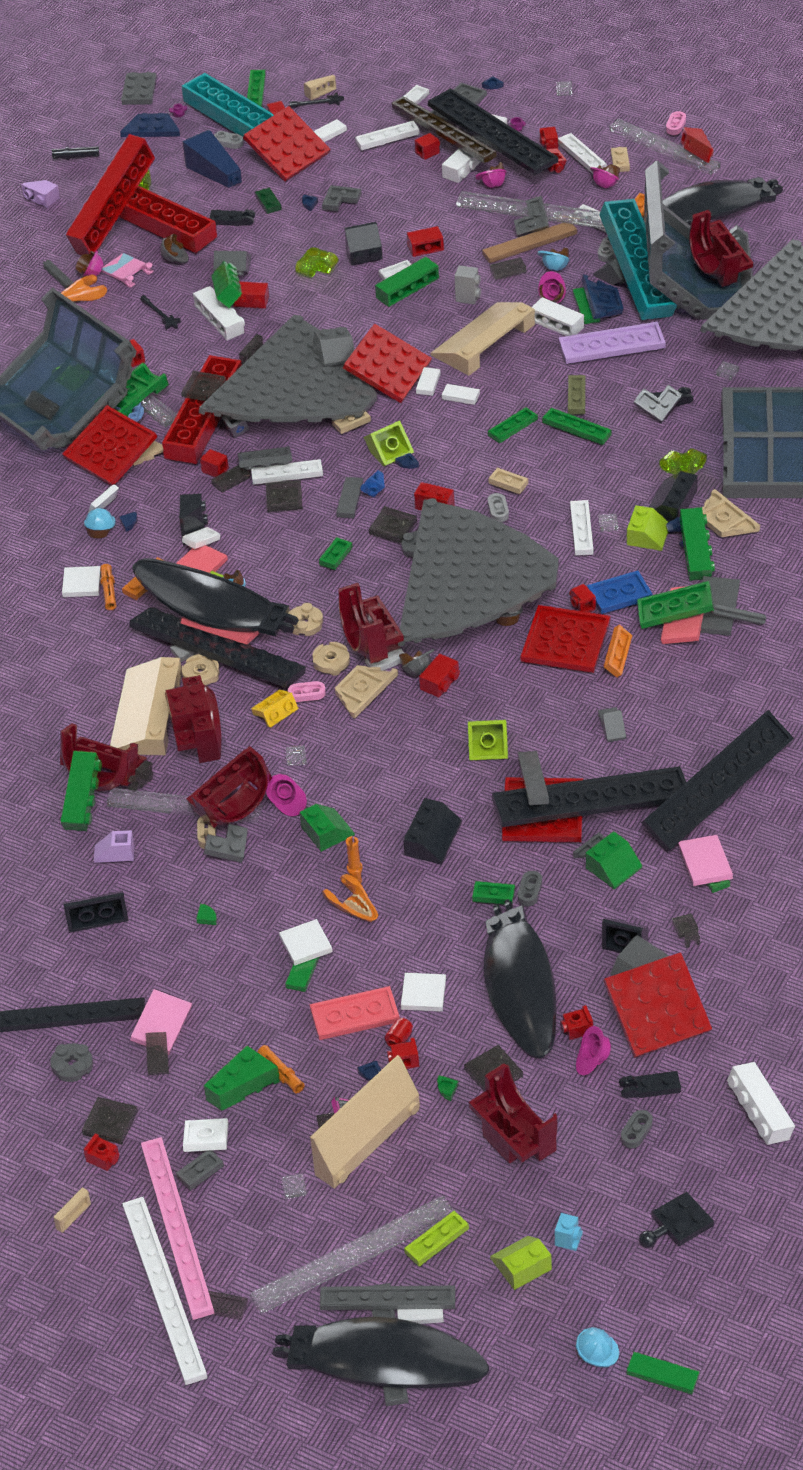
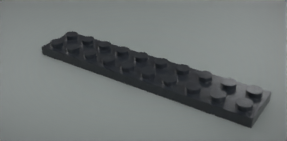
[428,88,558,175]
[129,607,306,688]
[641,710,794,852]
[492,766,686,827]

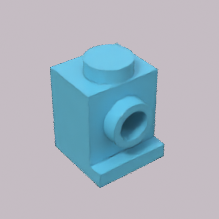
[555,1213,583,1251]

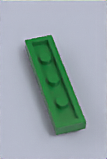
[247,70,266,107]
[542,408,612,445]

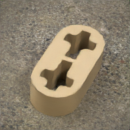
[197,817,216,849]

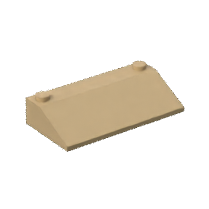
[431,302,535,376]
[110,657,182,755]
[310,1055,420,1189]

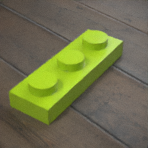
[404,1211,469,1267]

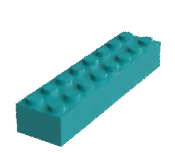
[182,73,274,137]
[599,199,677,320]

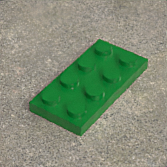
[637,581,714,629]

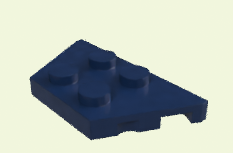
[120,113,180,137]
[581,274,624,319]

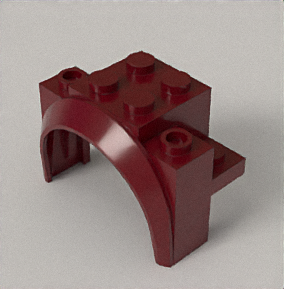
[689,210,754,287]
[338,583,404,663]
[165,675,221,764]
[468,1063,558,1164]

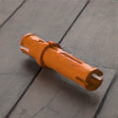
[100,564,117,610]
[346,836,363,883]
[257,1045,305,1094]

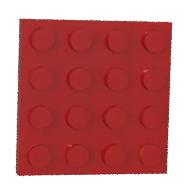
[243,106,331,182]
[343,323,432,403]
[62,405,158,486]
[521,605,611,673]
[502,777,583,842]
[603,952,712,1058]

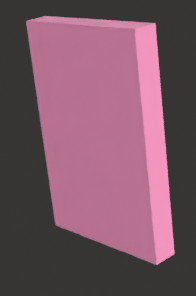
[678,835,733,886]
[130,989,192,1055]

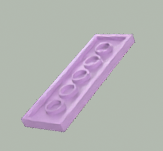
[559,322,666,364]

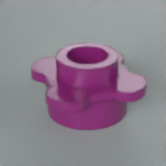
[169,103,187,117]
[509,117,526,131]

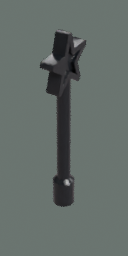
[289,92,344,108]
[140,295,181,330]

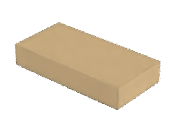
[54,1187,91,1233]

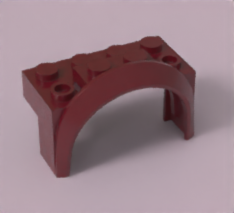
[60,723,147,791]
[186,746,273,828]

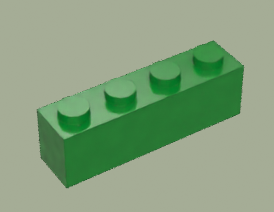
[375,257,439,307]
[211,261,242,308]
[679,507,715,581]
[61,751,102,831]

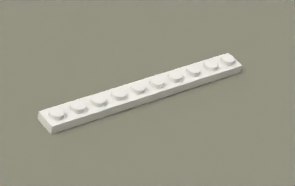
[122,1197,207,1385]

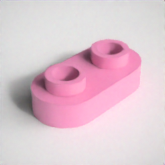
[666,111,686,136]
[288,681,326,702]

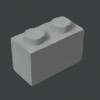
[455,265,481,304]

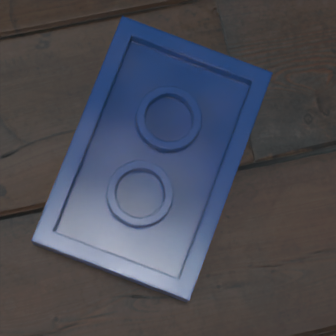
[587,570,653,614]

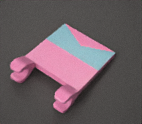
[101,253,154,288]

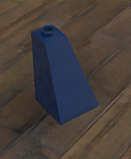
[182,130,242,188]

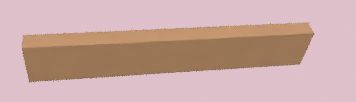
[482,221,577,263]

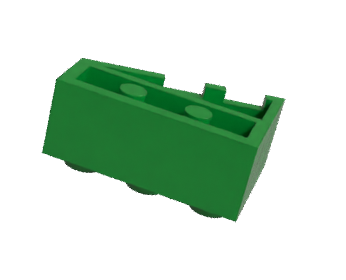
[204,1046,280,1111]

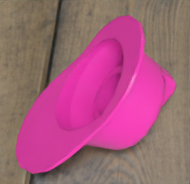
[266,774,307,816]
[576,1026,611,1076]

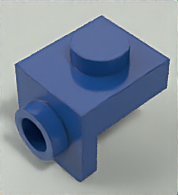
[360,470,385,497]

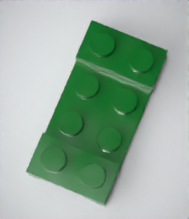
[95,363,169,417]

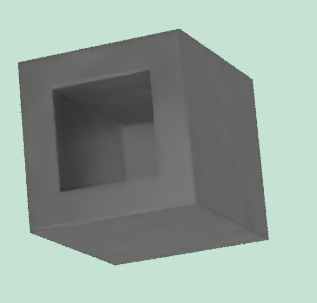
[222,415,249,438]

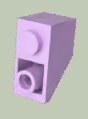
[22,180,60,208]
[94,830,135,863]

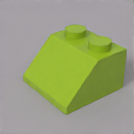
[364,421,414,466]
[627,505,669,551]
[468,719,508,760]
[490,1236,552,1290]

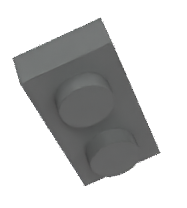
[176,1150,224,1191]

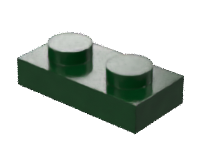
[255,187,282,214]

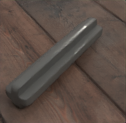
[43,259,74,288]
[711,604,766,625]

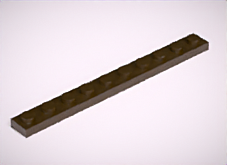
[391,96,497,163]

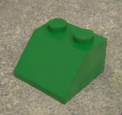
[299,804,355,852]
[586,831,642,890]

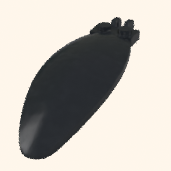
[642,177,783,225]
[132,558,299,637]
[484,899,556,1058]
[272,1317,489,1388]

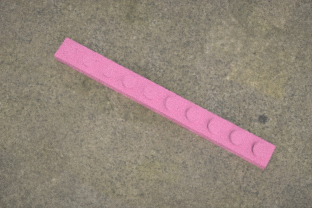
[141,1137,214,1320]

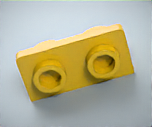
[251,689,298,727]

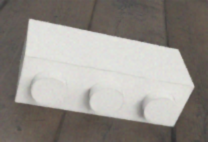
[532,298,584,336]

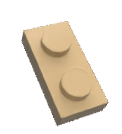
[611,147,630,172]
[332,411,371,434]
[489,468,528,494]

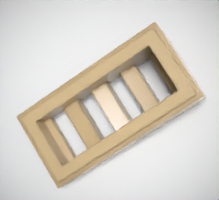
[304,75,336,100]

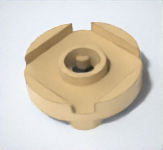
[288,603,323,636]
[312,642,350,676]
[182,654,220,685]

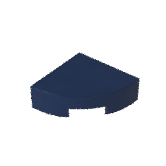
[482,76,504,89]
[302,194,318,211]
[395,453,419,469]
[119,511,138,532]
[357,1060,381,1081]

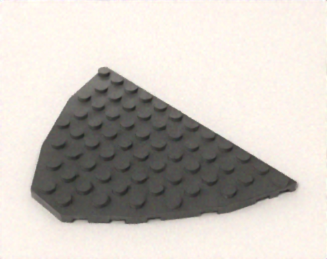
[700,239,803,351]
[199,315,377,422]
[398,498,559,646]

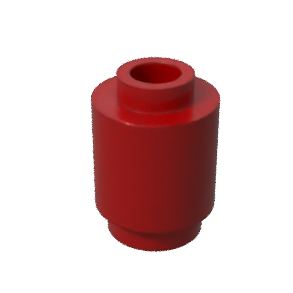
[385,1018,413,1047]

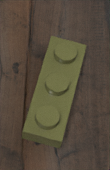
[568,375,586,415]

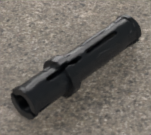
[52,146,99,160]

